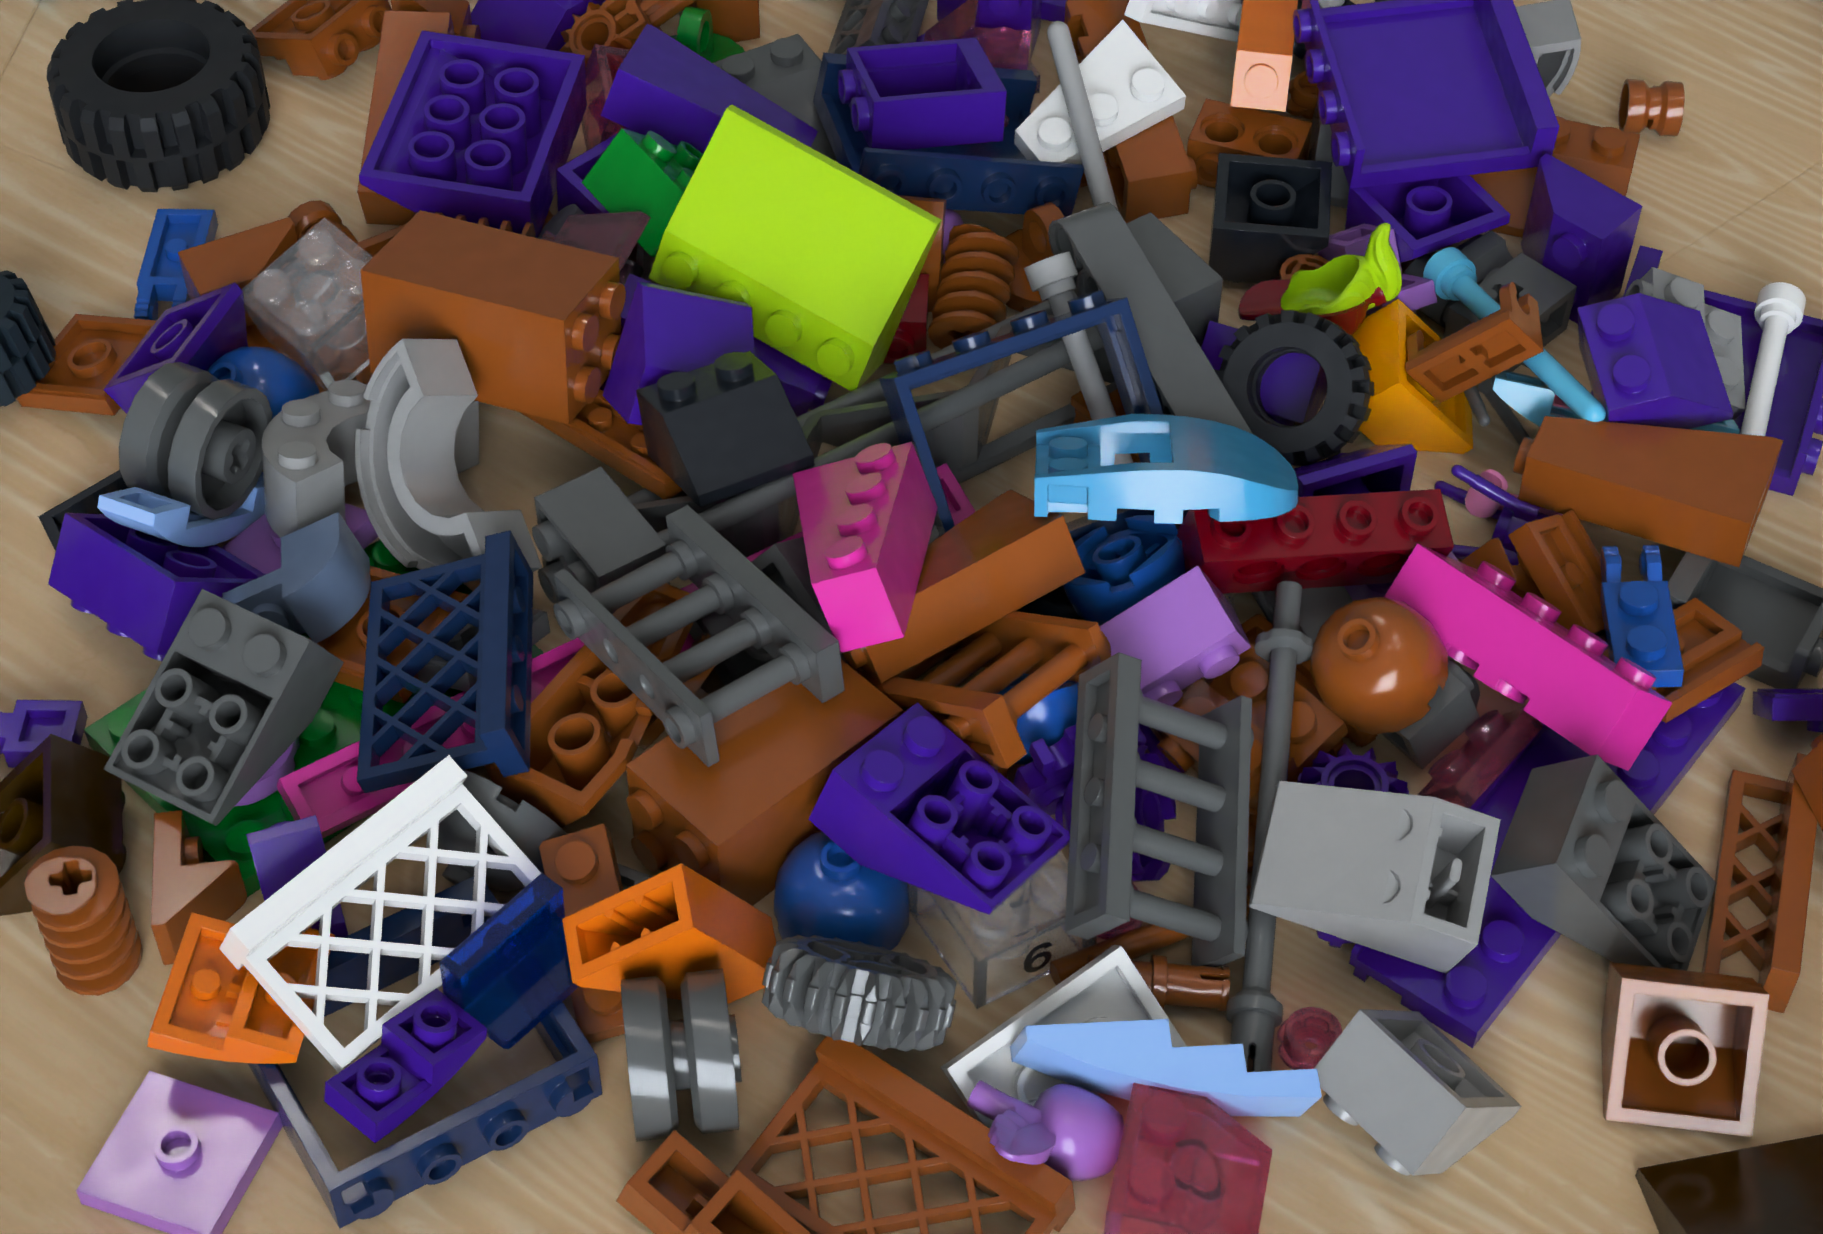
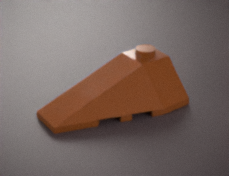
[484,583,694,828]

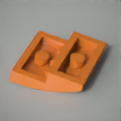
[147,912,335,1064]

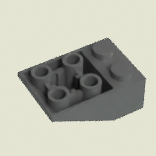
[103,589,344,826]
[1491,754,1716,971]

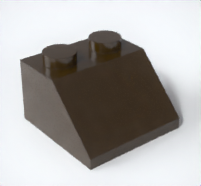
[0,734,127,916]

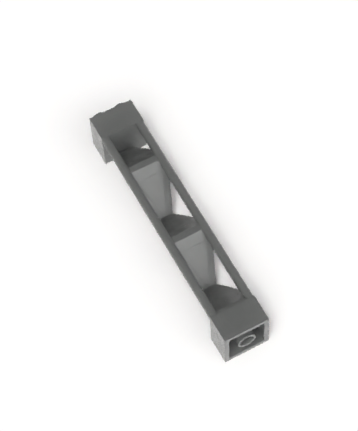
[532,212,1223,614]

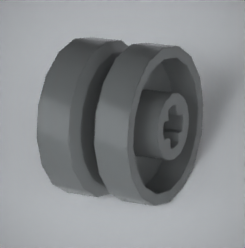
[119,362,272,520]
[621,968,742,1142]

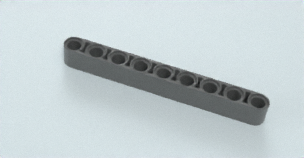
[1048,202,1353,642]

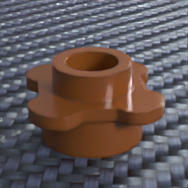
[1286,71,1319,119]

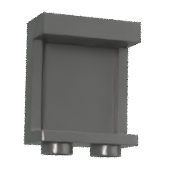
[1668,552,1823,689]

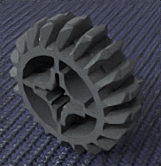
[762,935,956,1052]

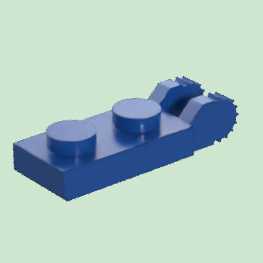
[134,209,218,320]
[1600,545,1684,687]

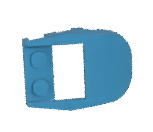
[1034,414,1298,524]

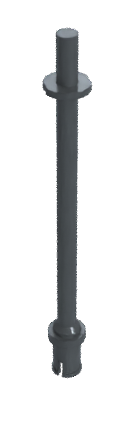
[1226,581,1314,1072]

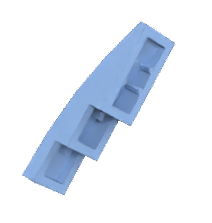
[1010,1019,1322,1117]

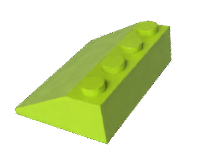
[649,104,942,391]

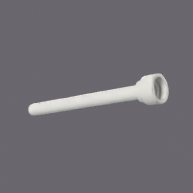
[1740,282,1806,436]

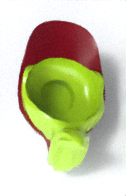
[1238,223,1402,335]

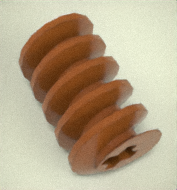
[928,224,1019,349]
[24,846,143,996]

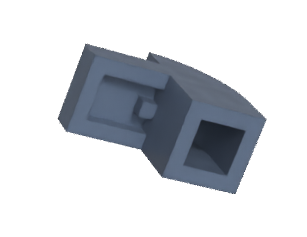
[223,512,371,643]

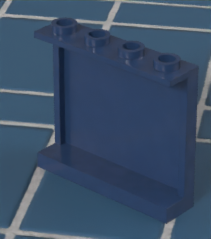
[813,52,1084,217]

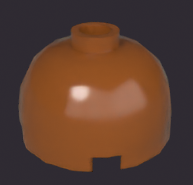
[1310,597,1448,735]

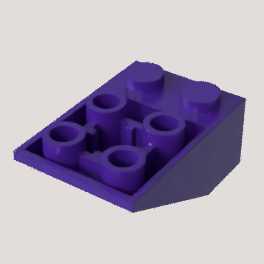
[808,702,1070,915]

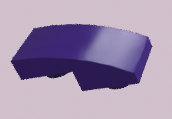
[324,988,487,1143]

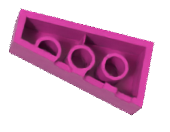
[793,442,938,653]
[1384,543,1672,771]

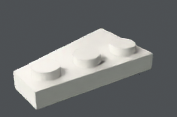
[1014,19,1186,164]
[941,945,1187,1128]

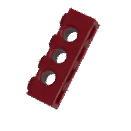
[1177,489,1454,594]

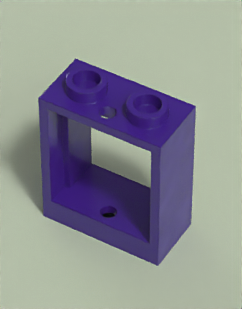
[837,37,1007,150]

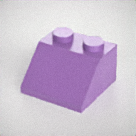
[1099,565,1251,706]

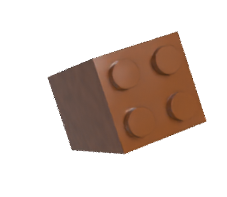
[360,210,626,425]
[626,659,903,906]

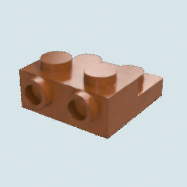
[250,0,392,80]
[1157,643,1349,810]

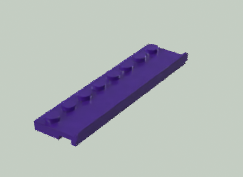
[1349,641,1746,1048]

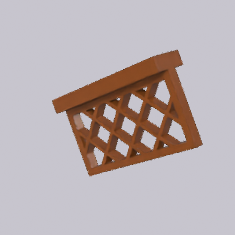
[730,1036,1076,1234]

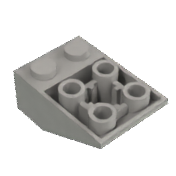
[1249,781,1501,974]

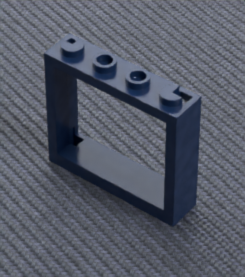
[879,290,1188,542]
[248,876,602,1229]

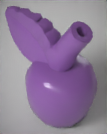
[967,1080,1125,1181]

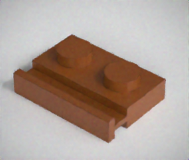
[1508,510,1605,637]
[1603,597,1764,723]

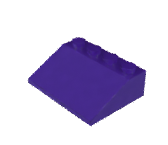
[359,30,587,238]

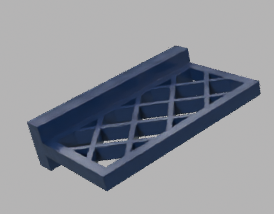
[357,530,533,793]

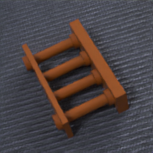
[855,611,1111,769]

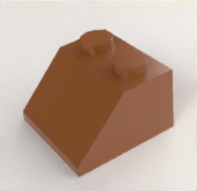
[1601,962,1769,1137]

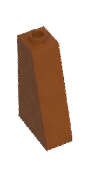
[1513,416,1784,568]
[842,489,1086,683]

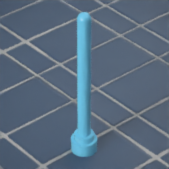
[1423,247,1606,422]

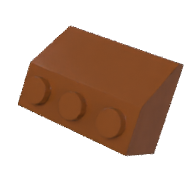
[1470,116,1640,238]

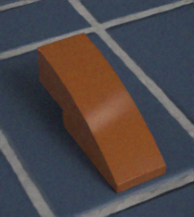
[616,1130,811,1234]

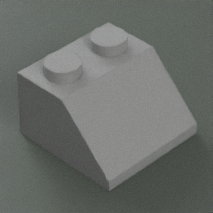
[1314,1009,1522,1176]

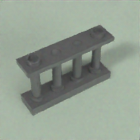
[553,505,845,767]
[1065,652,1254,967]

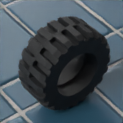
[46,0,270,192]

